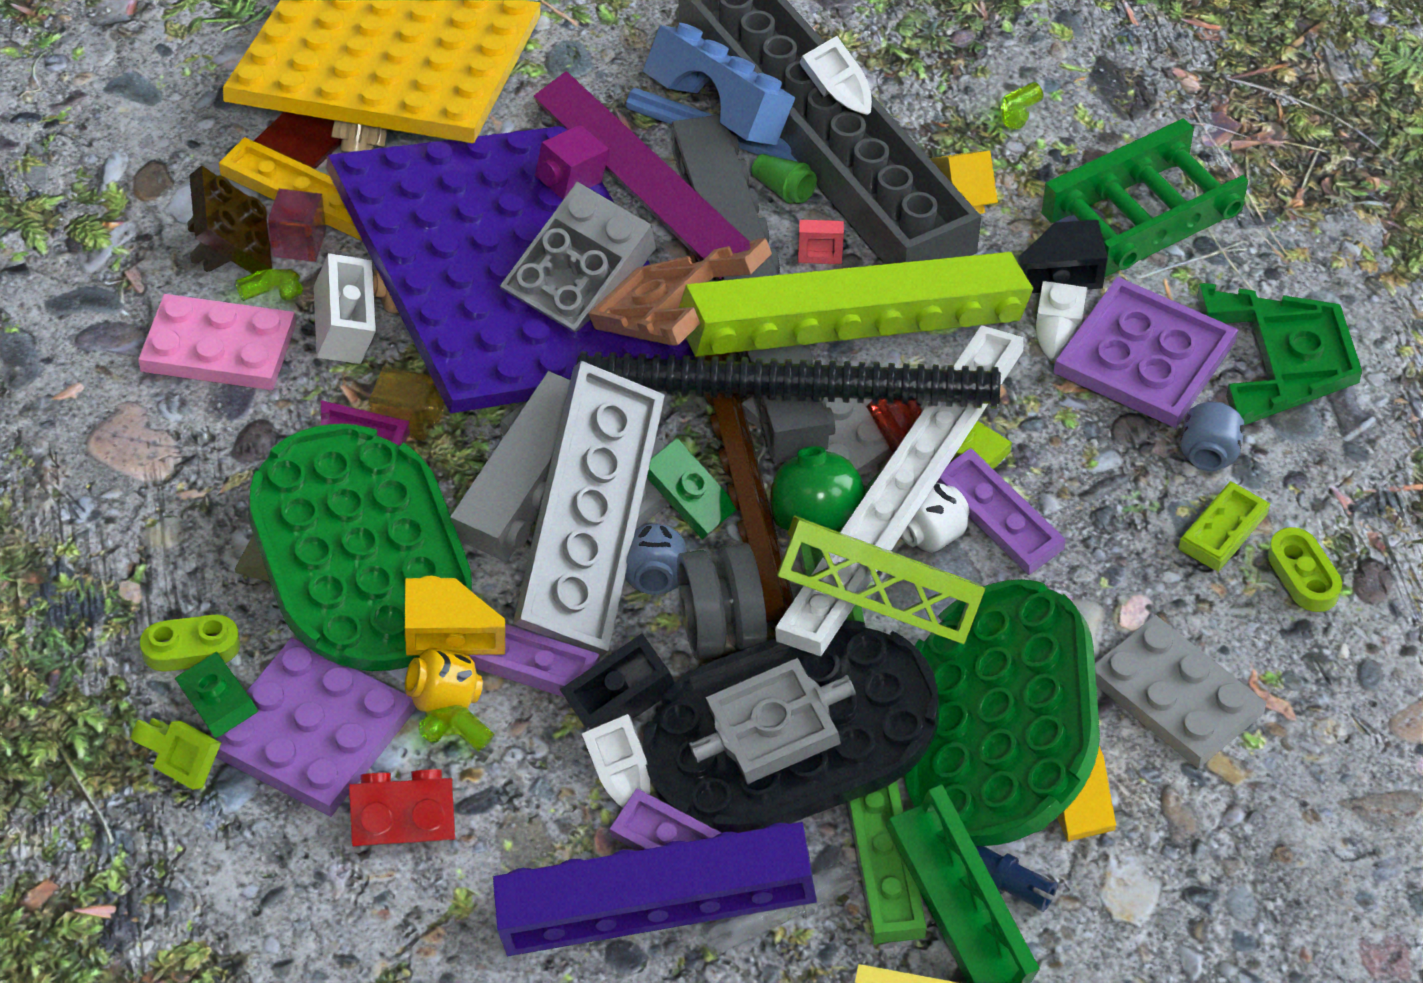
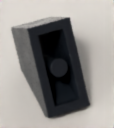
[1018,220,1108,293]
[559,633,675,731]

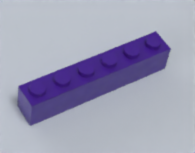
[493,822,817,957]

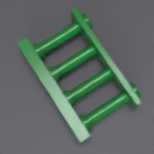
[1041,118,1248,277]

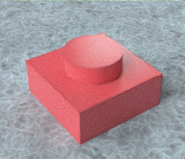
[798,220,844,264]

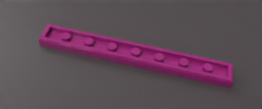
[534,71,751,279]

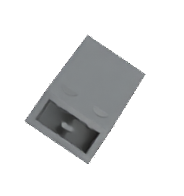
[500,182,656,333]

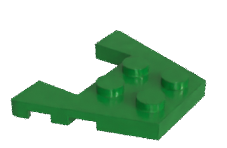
[1197,283,1362,425]

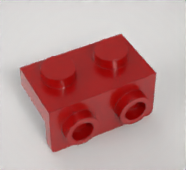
[349,769,456,847]

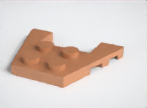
[588,238,772,345]

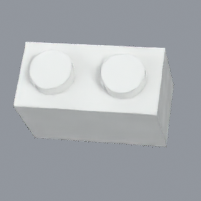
[314,253,376,364]

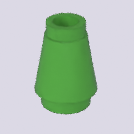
[752,154,817,204]

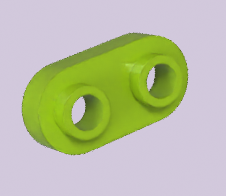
[1268,527,1342,612]
[140,615,240,672]

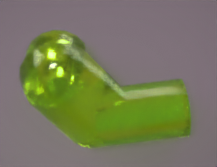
[1000,81,1044,130]
[235,269,303,301]
[418,705,495,753]

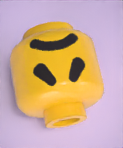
[405,648,483,717]

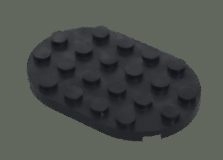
[643,620,940,833]

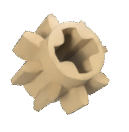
[331,120,388,152]

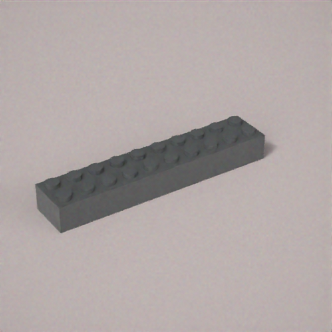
[679,0,981,264]

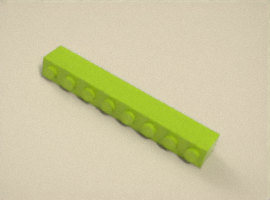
[679,252,1033,357]

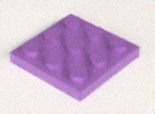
[1054,277,1238,428]
[210,637,416,817]

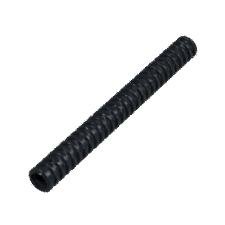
[577,351,1001,409]

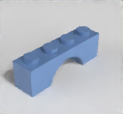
[642,23,795,145]

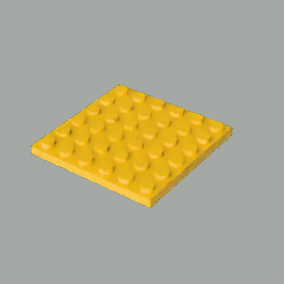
[223,0,541,143]

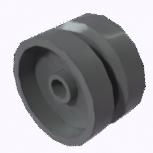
[677,543,767,660]

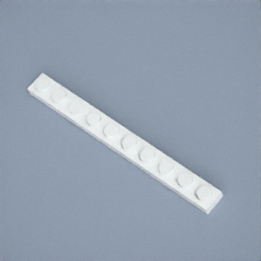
[775,325,1023,656]

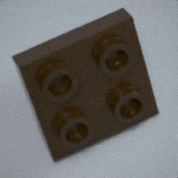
[187,165,272,279]

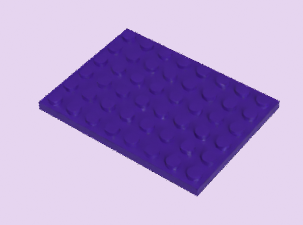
[326,126,696,414]

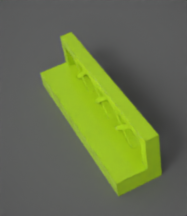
[777,516,985,644]

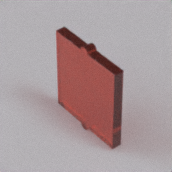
[254,112,342,169]

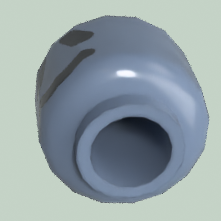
[1180,402,1245,471]
[625,524,687,595]

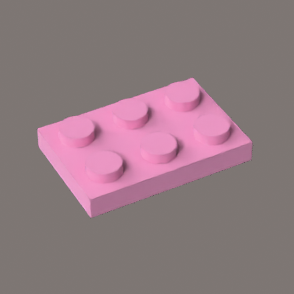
[138,294,296,390]

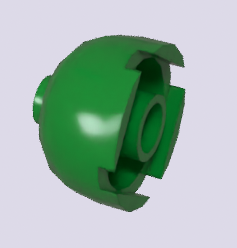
[770,446,865,531]

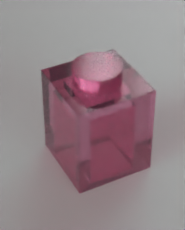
[268,188,326,262]

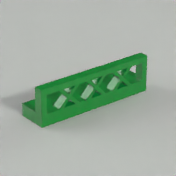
[886,784,1040,983]

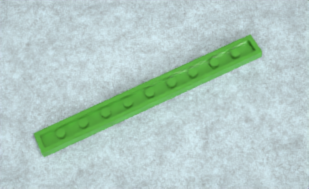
[799,527,927,944]

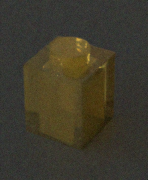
[369,366,444,441]

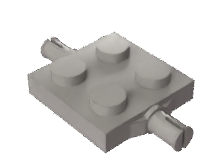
[689,658,856,784]

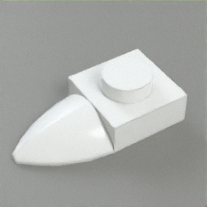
[800,36,872,115]
[1036,281,1087,361]
[582,714,650,808]

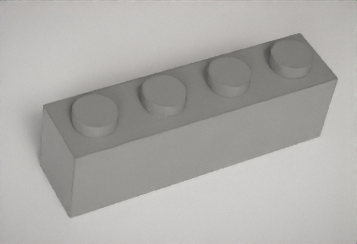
[450,371,570,562]

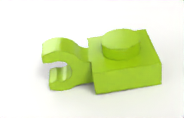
[130,718,221,790]

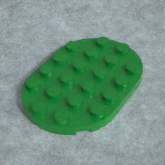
[248,424,472,671]
[905,579,1100,846]

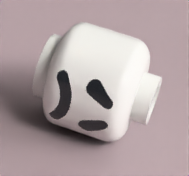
[901,483,970,553]

